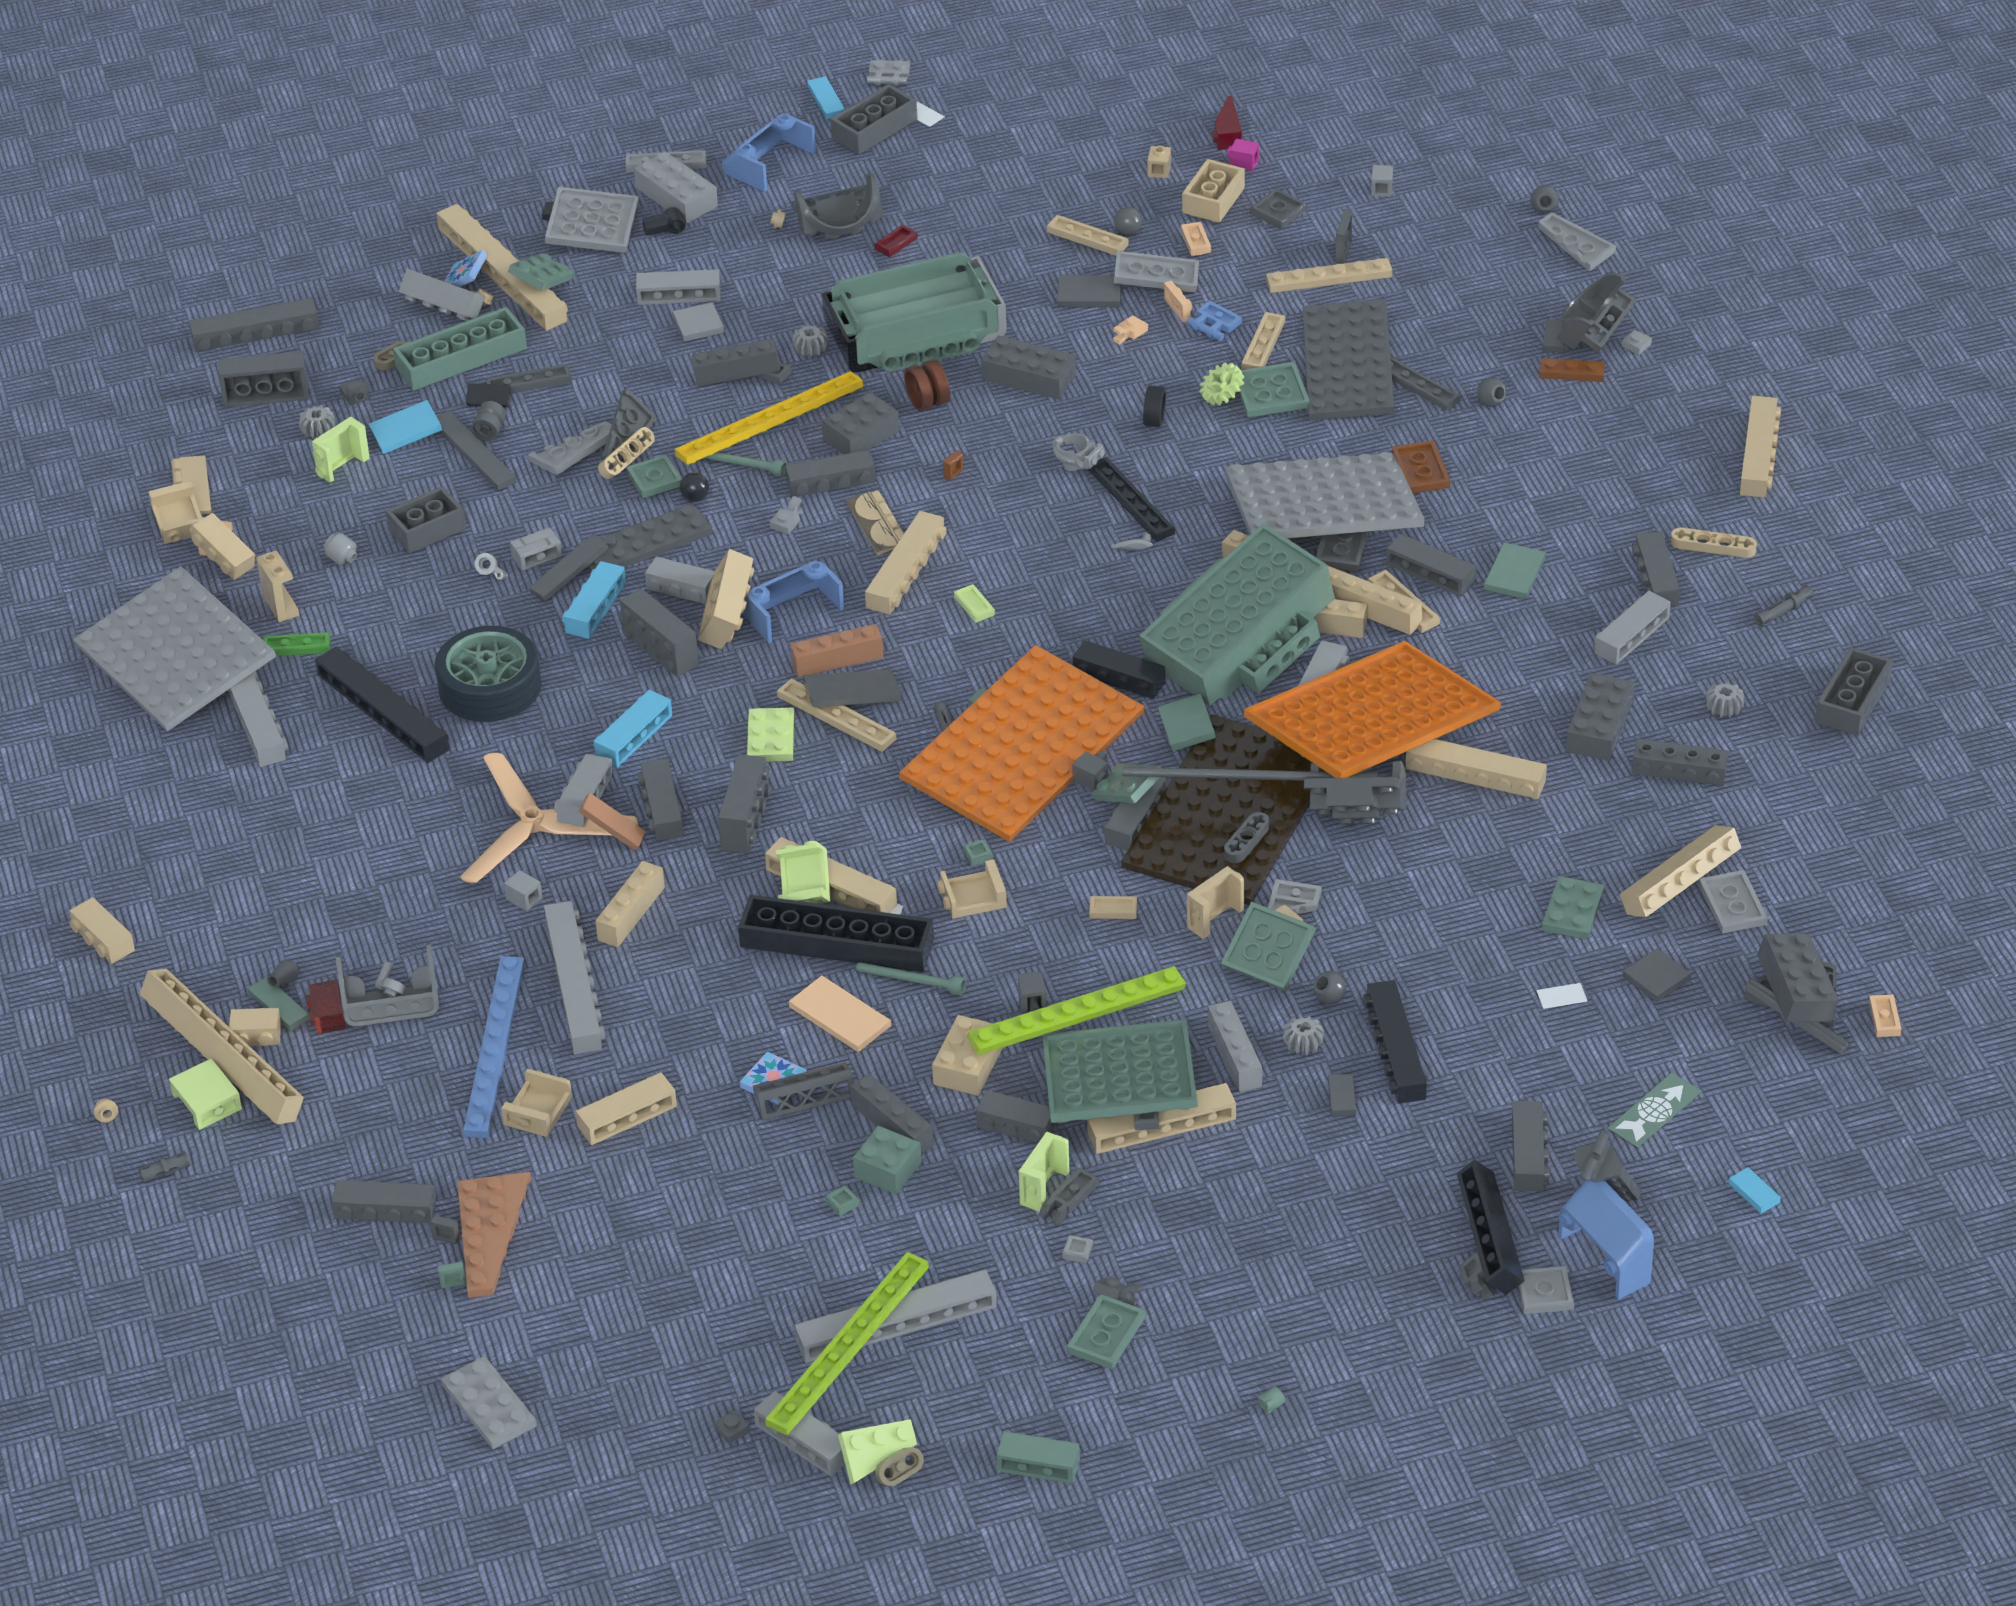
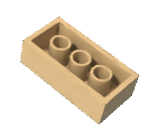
[697,549,754,650]

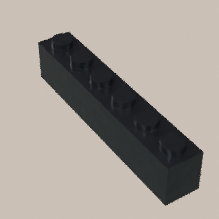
[1363,980,1427,1104]
[1456,1160,1525,1295]

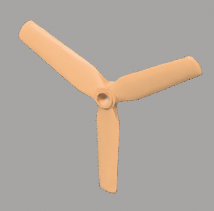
[460,753,638,883]

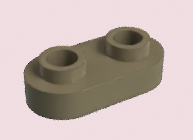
[374,341,408,371]
[875,1447,924,1486]

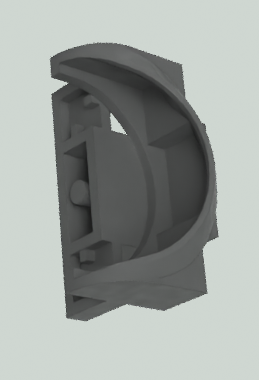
[791,173,883,239]
[1557,272,1637,352]
[1304,761,1406,825]

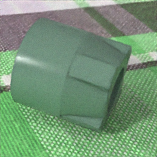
[1257,1386,1285,1414]

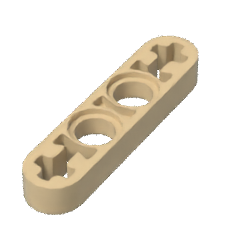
[598,427,654,479]
[1671,528,1757,558]

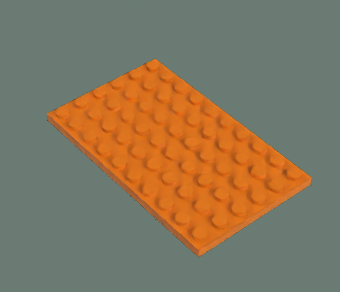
[1244,641,1501,778]
[899,645,1145,842]

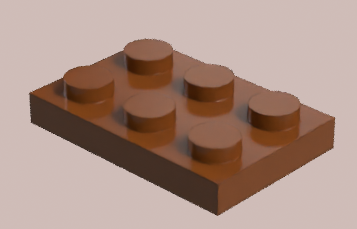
[1392,440,1450,493]

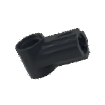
[642,207,685,236]

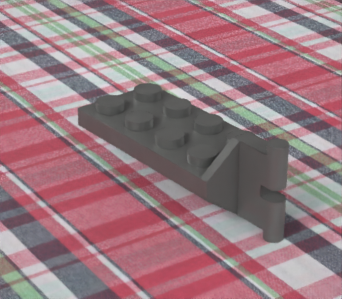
[1573,1131,1642,1201]

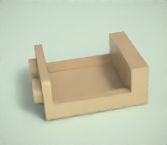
[148,481,204,544]
[256,551,299,622]
[937,859,1007,919]
[1187,866,1244,939]
[501,1069,572,1137]

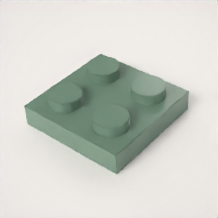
[626,455,682,498]

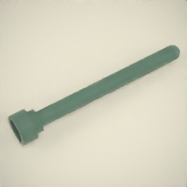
[704,452,787,477]
[855,962,966,996]

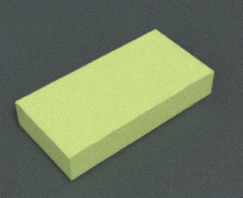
[954,584,995,623]

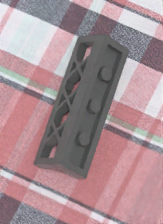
[753,1062,854,1120]

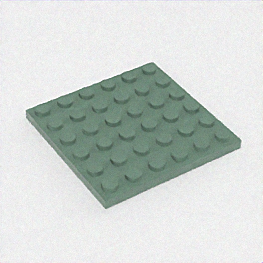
[1043,1019,1198,1123]

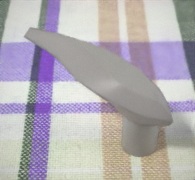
[1112,533,1153,551]

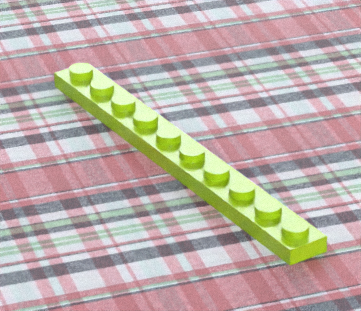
[967,966,1186,1055]
[765,1252,929,1436]

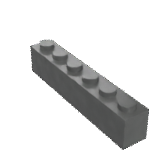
[189,298,319,352]

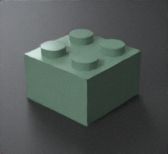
[853,1126,922,1195]

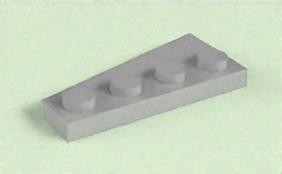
[1538,212,1616,272]
[528,421,612,475]

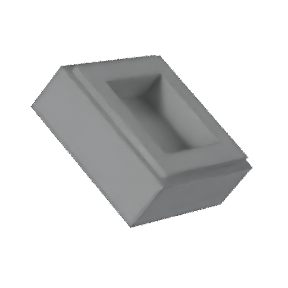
[1062,1235,1093,1264]

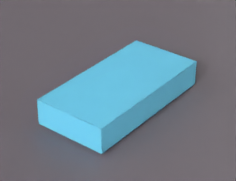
[1729,1167,1781,1213]

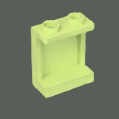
[312,417,370,483]
[775,841,830,904]
[169,1058,242,1130]
[1019,1132,1069,1211]

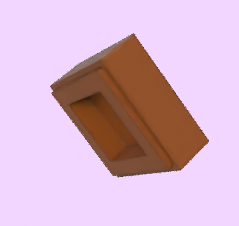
[943,450,963,480]

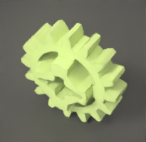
[1200,362,1244,406]

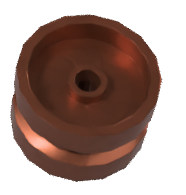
[904,359,951,412]

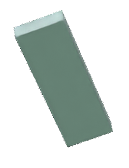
[248,977,310,1031]

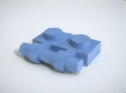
[1187,300,1242,341]

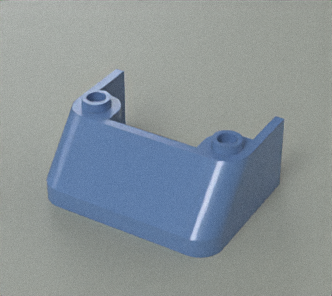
[722,114,816,192]
[742,561,844,643]
[1558,1180,1654,1300]

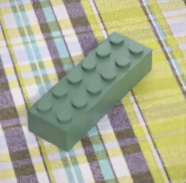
[393,307,527,391]

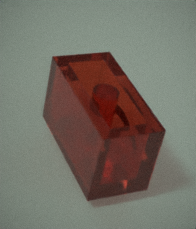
[305,980,346,1035]

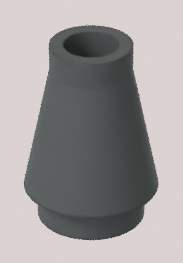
[267,960,299,988]

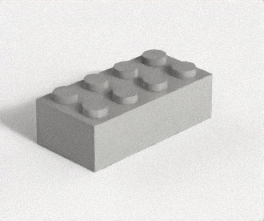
[634,151,718,224]

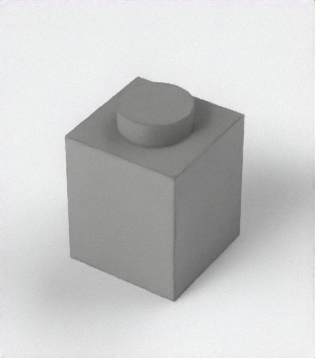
[1371,165,1393,197]
[504,870,542,911]

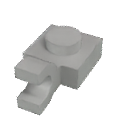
[770,496,803,535]

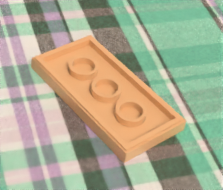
[789,976,891,1052]

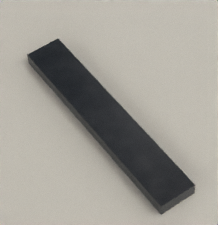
[1088,457,1175,542]

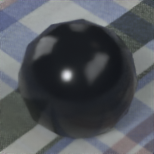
[679,472,709,502]

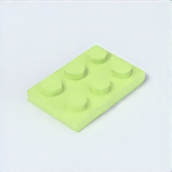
[747,708,794,762]

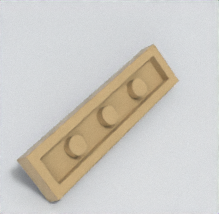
[1047,215,1129,255]
[1241,312,1285,370]
[1368,570,1440,633]

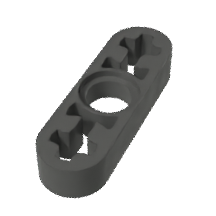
[1224,812,1269,863]

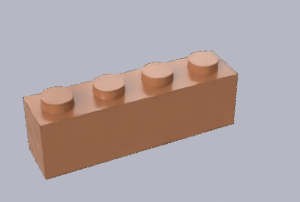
[790,624,883,678]

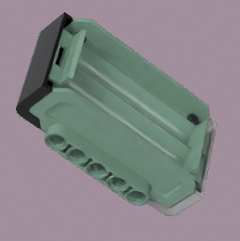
[822,252,1007,373]

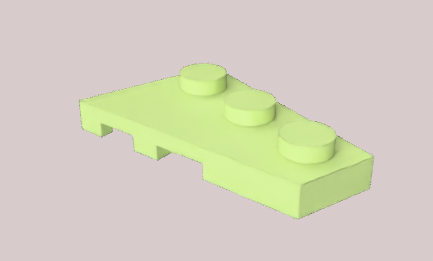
[838,1419,917,1484]

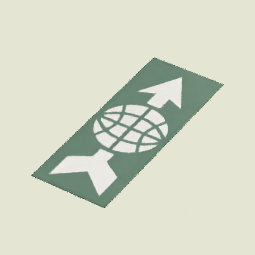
[1608,1072,1702,1147]

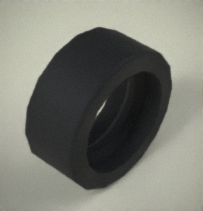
[1143,385,1166,427]

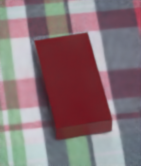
[874,225,918,258]

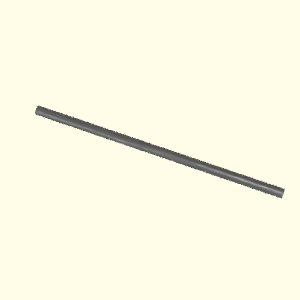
[1122,767,1378,781]

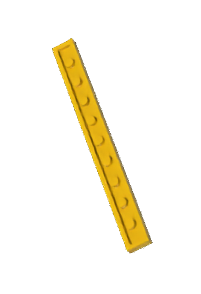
[675,371,863,465]

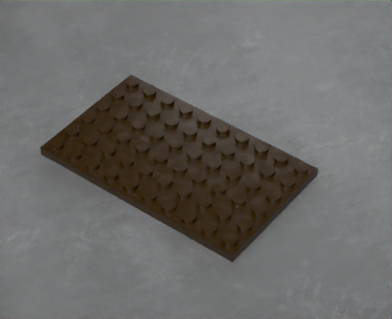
[1121,714,1326,905]

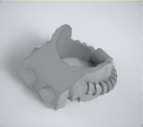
[1052,433,1105,472]

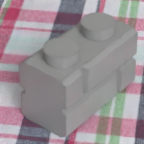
[510,527,562,571]

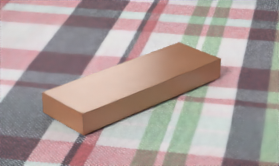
[579,793,645,850]

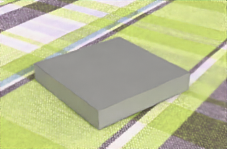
[673,302,724,342]
[1518,1266,1574,1314]

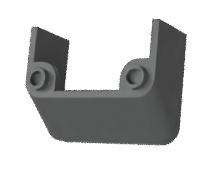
[336,941,439,1026]

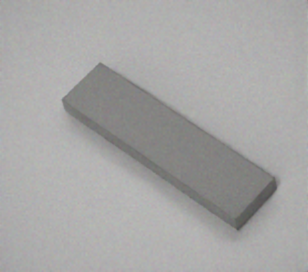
[626,150,707,172]

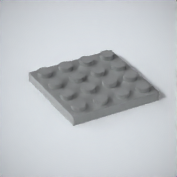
[545,187,639,253]

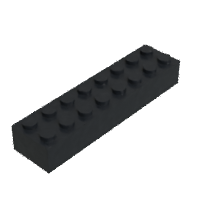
[738,895,934,972]

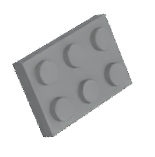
[1699,870,1768,934]

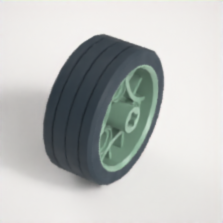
[435,625,541,722]

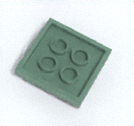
[1238,362,1310,418]
[1221,901,1316,991]

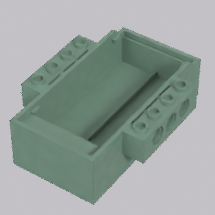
[1139,523,1335,706]

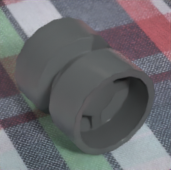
[471,401,506,441]

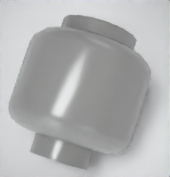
[324,533,357,566]

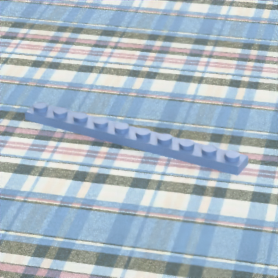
[463,956,525,1138]

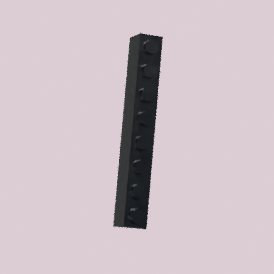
[315,646,449,763]

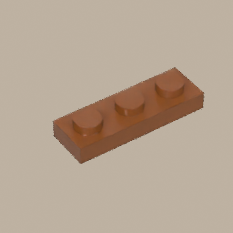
[1539,358,1605,382]

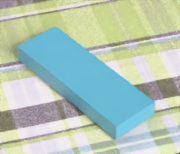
[807,76,845,120]

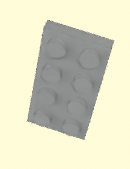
[1114,251,1199,293]
[441,1356,537,1449]

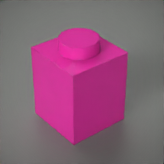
[1227,139,1259,171]

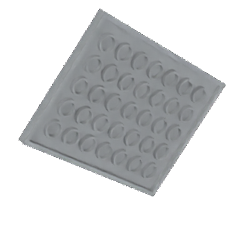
[1225,452,1424,538]
[73,566,276,731]

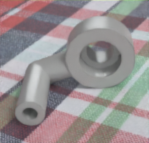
[474,553,508,580]
[375,961,406,997]

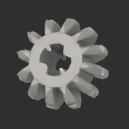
[792,324,828,358]
[299,405,335,439]
[1706,682,1745,718]
[1283,1015,1324,1055]

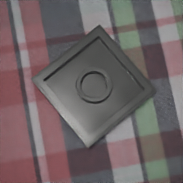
[1250,188,1308,229]
[1336,209,1352,264]
[1623,948,1691,1002]

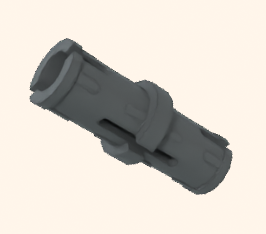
[138,1151,190,1183]

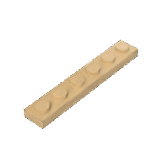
[1266,258,1392,293]
[777,678,897,752]

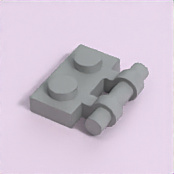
[867,60,910,86]

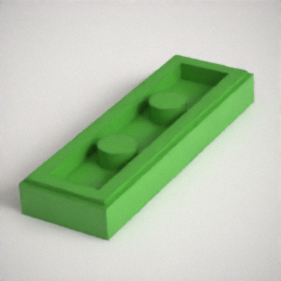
[263,632,331,656]

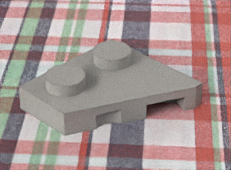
[1268,879,1322,914]

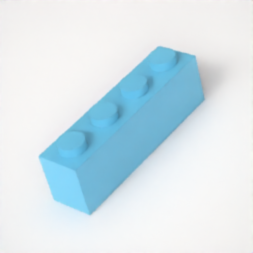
[562,561,626,639]
[594,690,672,768]

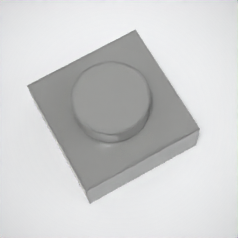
[1622,330,1652,355]

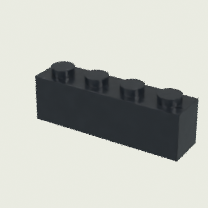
[1072,640,1165,699]

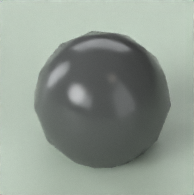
[1530,185,1559,213]
[1114,207,1142,235]
[1477,377,1506,407]
[1313,971,1346,1004]

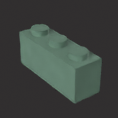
[997,1431,1080,1484]

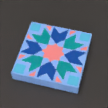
[444,250,487,287]
[740,1052,807,1105]

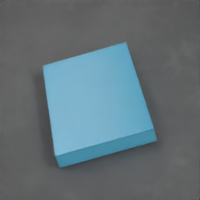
[369,400,442,454]

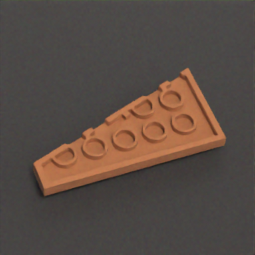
[457,1172,531,1298]

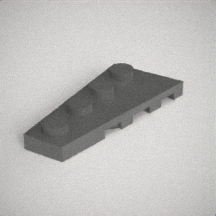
[602,388,656,467]

